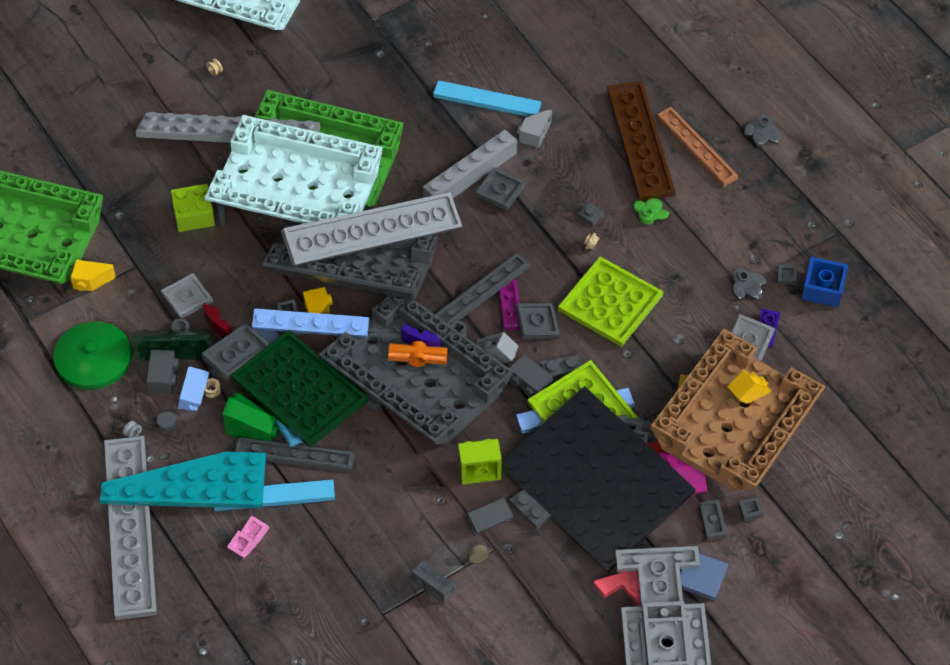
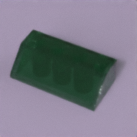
[132,329,214,361]

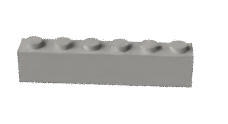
[423,130,517,198]

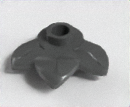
[744,114,780,148]
[733,268,767,300]

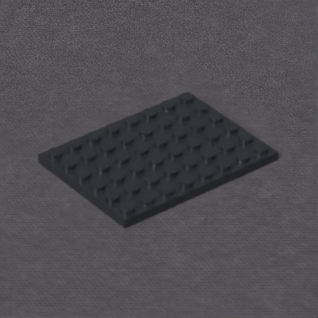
[501,386,696,573]

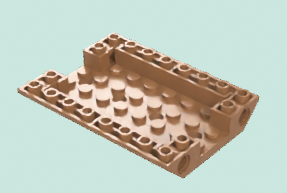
[650,329,826,491]

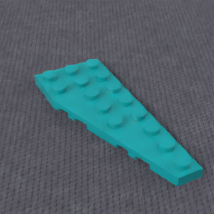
[100,452,266,509]

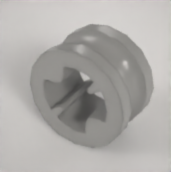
[123,421,142,438]

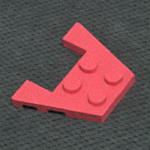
[593,571,645,638]

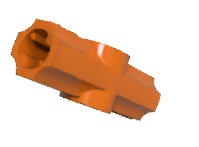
[388,341,448,367]

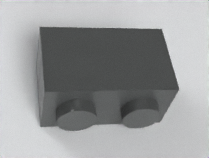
[147,350,179,394]
[509,354,553,398]

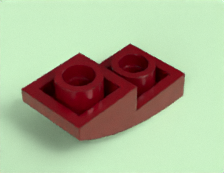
[203,303,232,338]

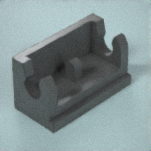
[466,498,514,535]
[412,560,458,604]

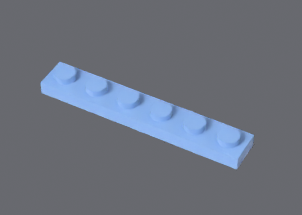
[252,309,369,338]

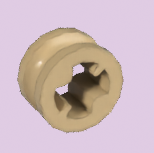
[206,58,223,76]
[204,378,221,398]

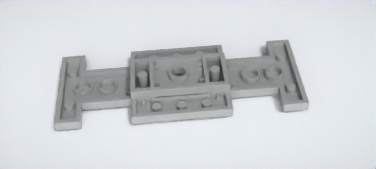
[615,546,711,665]

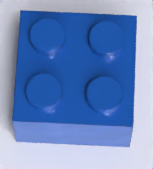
[801,257,848,308]

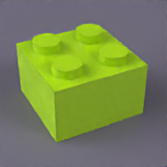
[171,184,215,232]
[458,439,502,485]

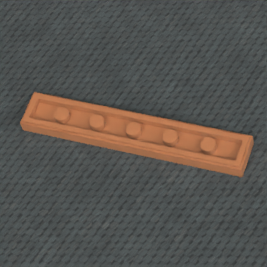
[656,107,738,188]

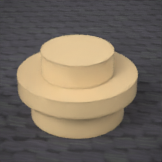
[584,233,599,250]

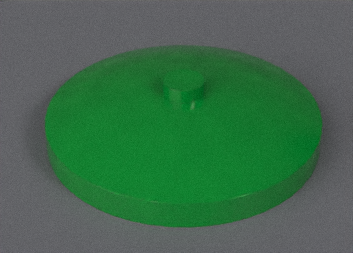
[53,321,132,390]

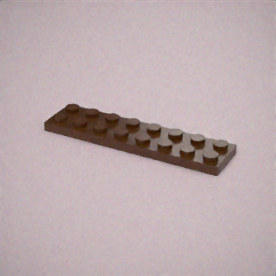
[607,81,675,201]

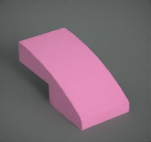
[227,515,270,558]

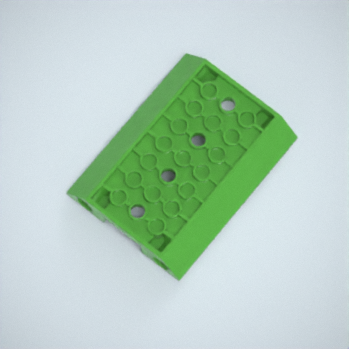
[239,90,403,207]
[0,170,103,284]

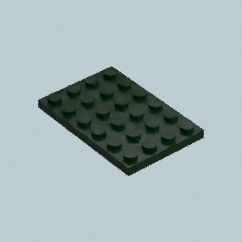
[231,330,368,448]

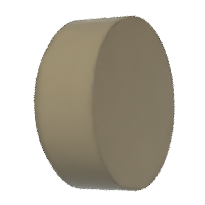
[467,545,489,563]

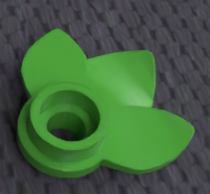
[634,198,670,225]

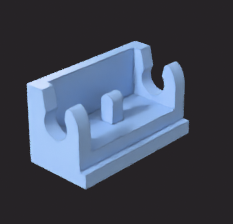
[178,367,209,411]

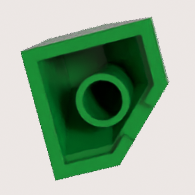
[223,393,279,441]

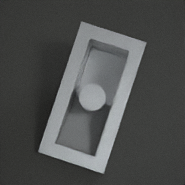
[517,110,552,148]
[476,332,519,363]

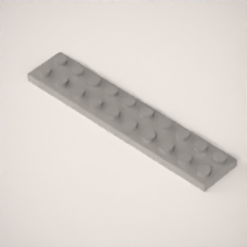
[136,112,320,143]
[281,192,462,267]
[104,436,157,620]

